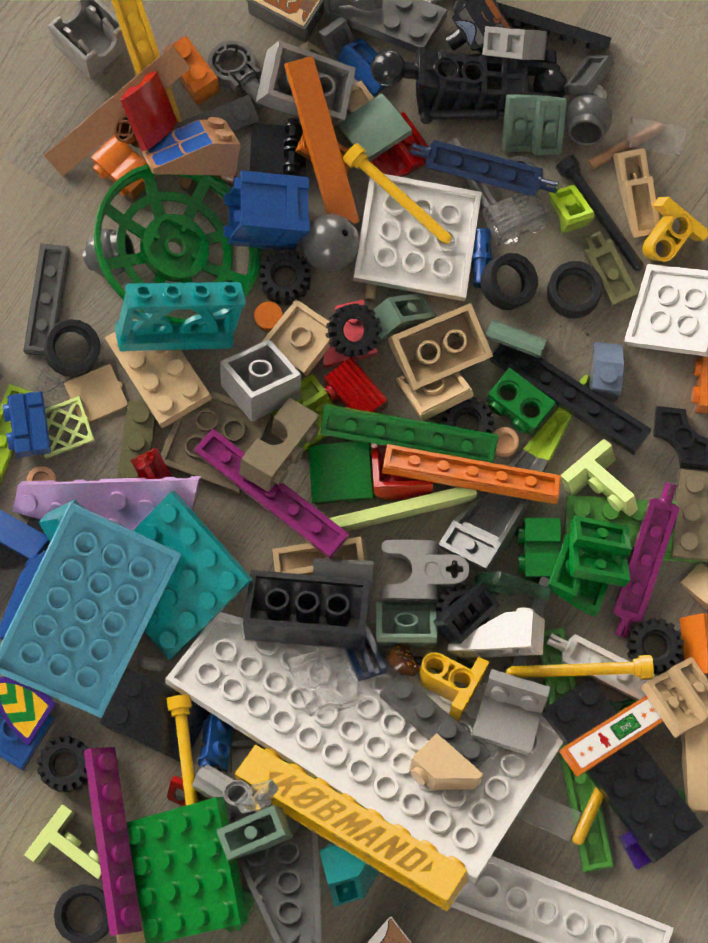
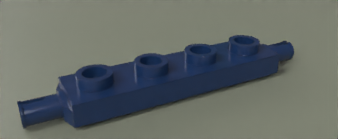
[411,140,559,197]

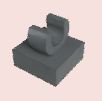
[318,16,355,57]

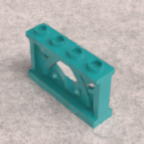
[115,282,246,351]

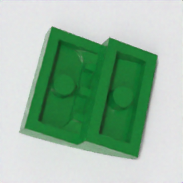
[308,441,375,505]
[569,515,632,587]
[547,534,608,617]

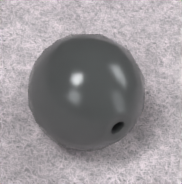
[302,213,360,273]

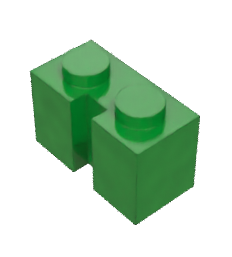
[517,518,561,582]

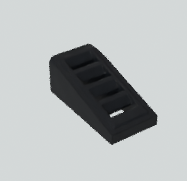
[433,582,500,644]

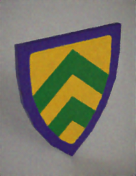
[0,677,56,746]

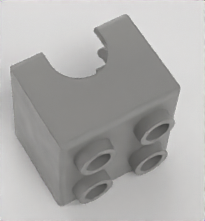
[48,0,127,80]

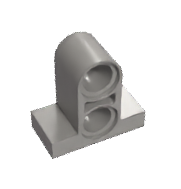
[482,26,547,60]

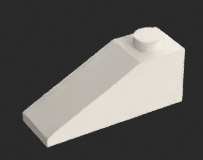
[448,608,545,659]

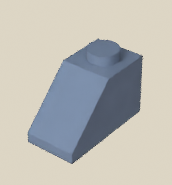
[589,342,624,401]

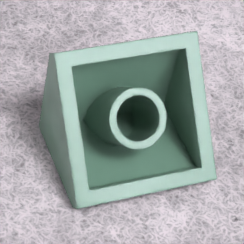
[376,602,437,649]

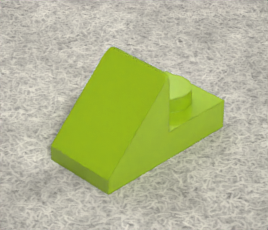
[548,184,595,234]

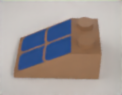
[140,117,241,176]

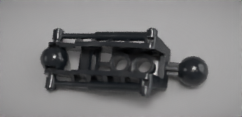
[370,47,567,124]

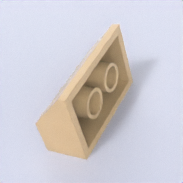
[387,303,493,390]

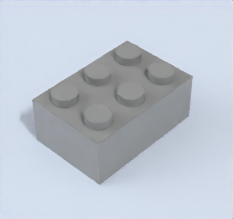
[256,41,356,128]

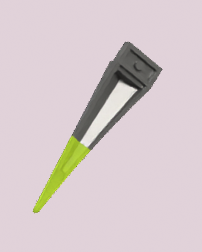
[438,374,590,573]

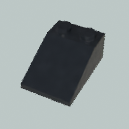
[100,668,210,762]

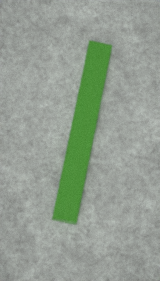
[538,627,614,872]

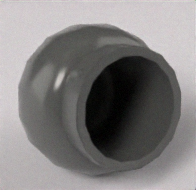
[565,94,612,146]
[83,229,135,277]

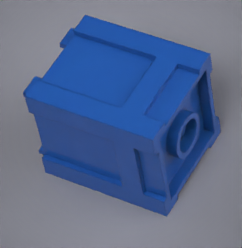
[224,170,310,251]

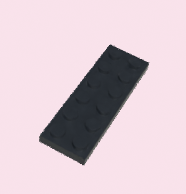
[542,677,704,864]

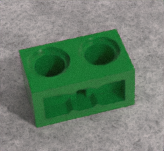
[486,367,556,436]

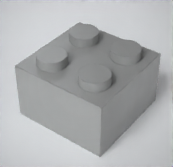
[220,339,301,422]

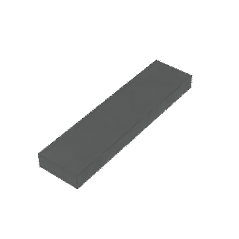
[23,243,70,356]

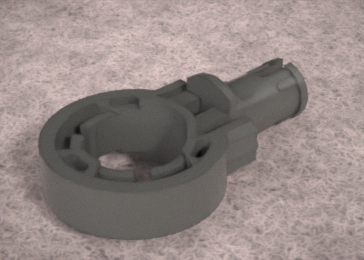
[208,41,265,108]

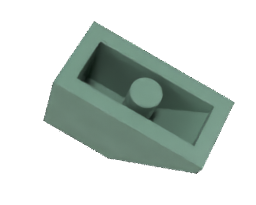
[373,293,436,340]
[216,805,294,860]

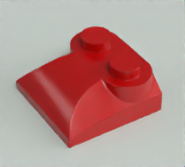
[371,443,433,500]

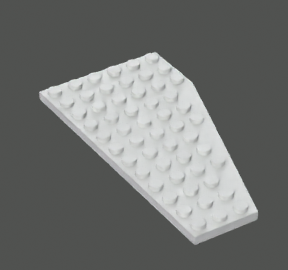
[165,612,563,883]

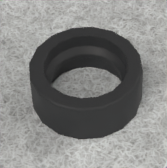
[481,253,538,310]
[547,261,603,318]
[44,319,100,377]
[54,884,109,943]

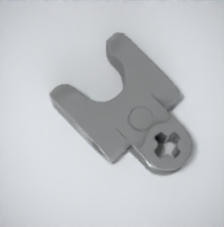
[380,540,469,603]

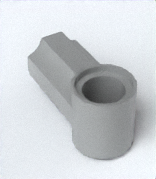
[192,764,253,819]

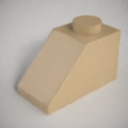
[409,733,483,790]

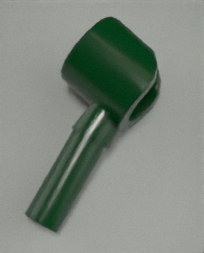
[608,699,637,711]

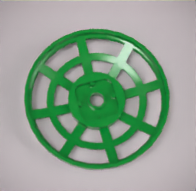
[93,164,261,326]

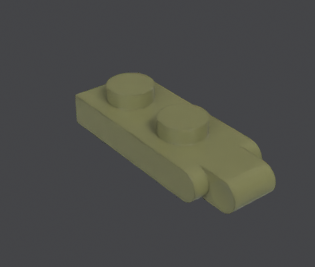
[583,231,639,308]

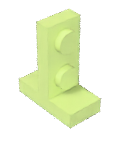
[561,439,638,517]
[24,804,102,880]

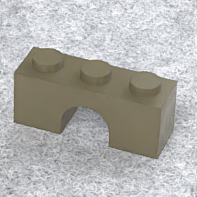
[239,397,320,492]

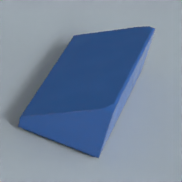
[338,38,386,96]
[0,510,49,559]

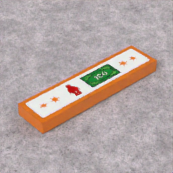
[559,696,664,777]

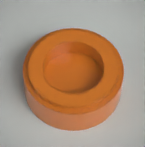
[254,301,283,332]

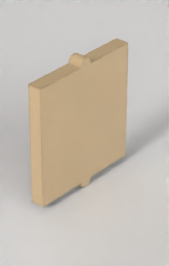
[64,364,128,426]

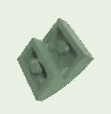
[337,93,412,161]
[501,94,567,155]
[485,319,547,358]

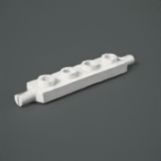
[546,633,657,701]

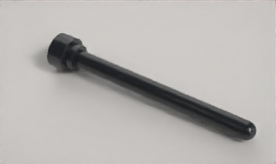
[555,154,643,271]

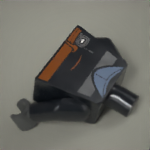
[445,0,527,54]

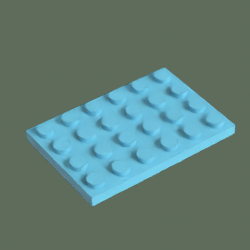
[0,502,181,718]

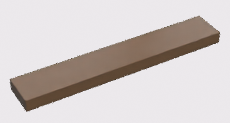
[44,45,191,177]

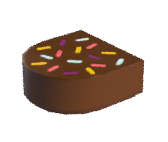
[387,644,420,677]

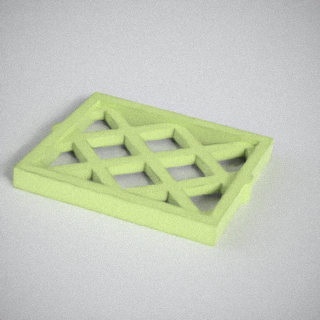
[44,396,95,459]

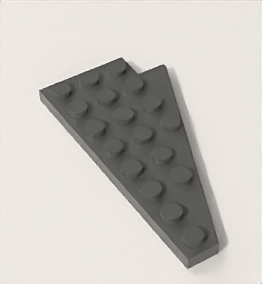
[196,740,322,943]

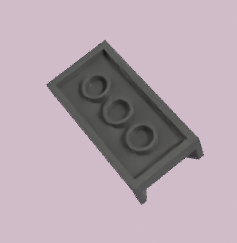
[324,0,447,53]

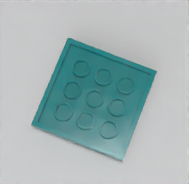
[133,491,253,660]

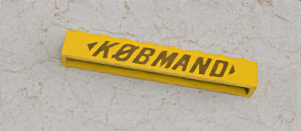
[235,745,467,912]

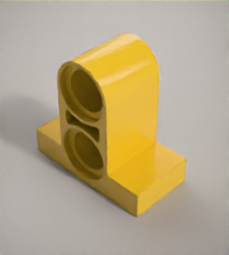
[642,197,708,262]
[419,653,489,723]

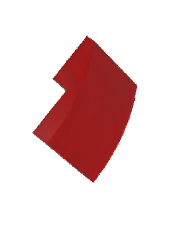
[120,71,178,151]
[370,112,429,177]

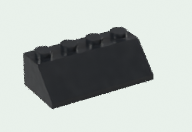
[243,570,371,650]

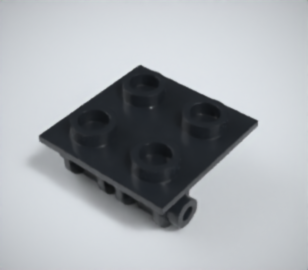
[250,118,306,177]

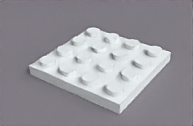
[353,174,482,301]

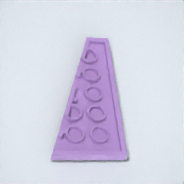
[13,476,201,531]

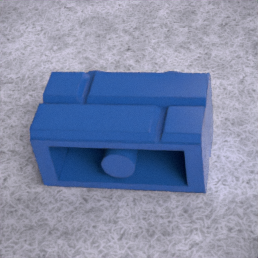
[3,391,51,458]

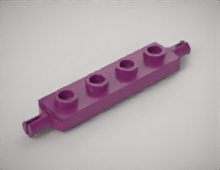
[612,482,680,638]

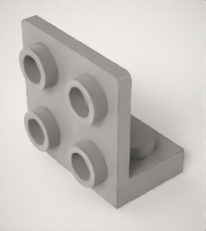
[471,669,550,755]

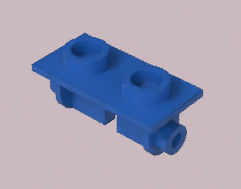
[198,713,233,772]

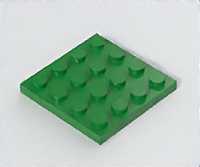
[126,796,249,943]

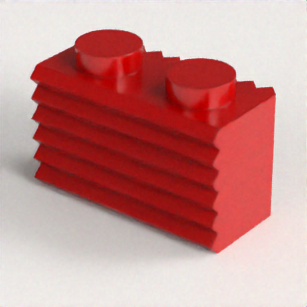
[324,357,388,413]

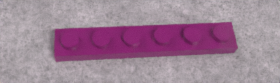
[194,429,349,559]
[84,747,142,936]

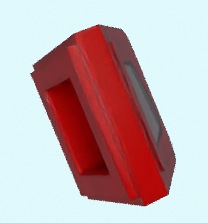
[167,776,201,806]

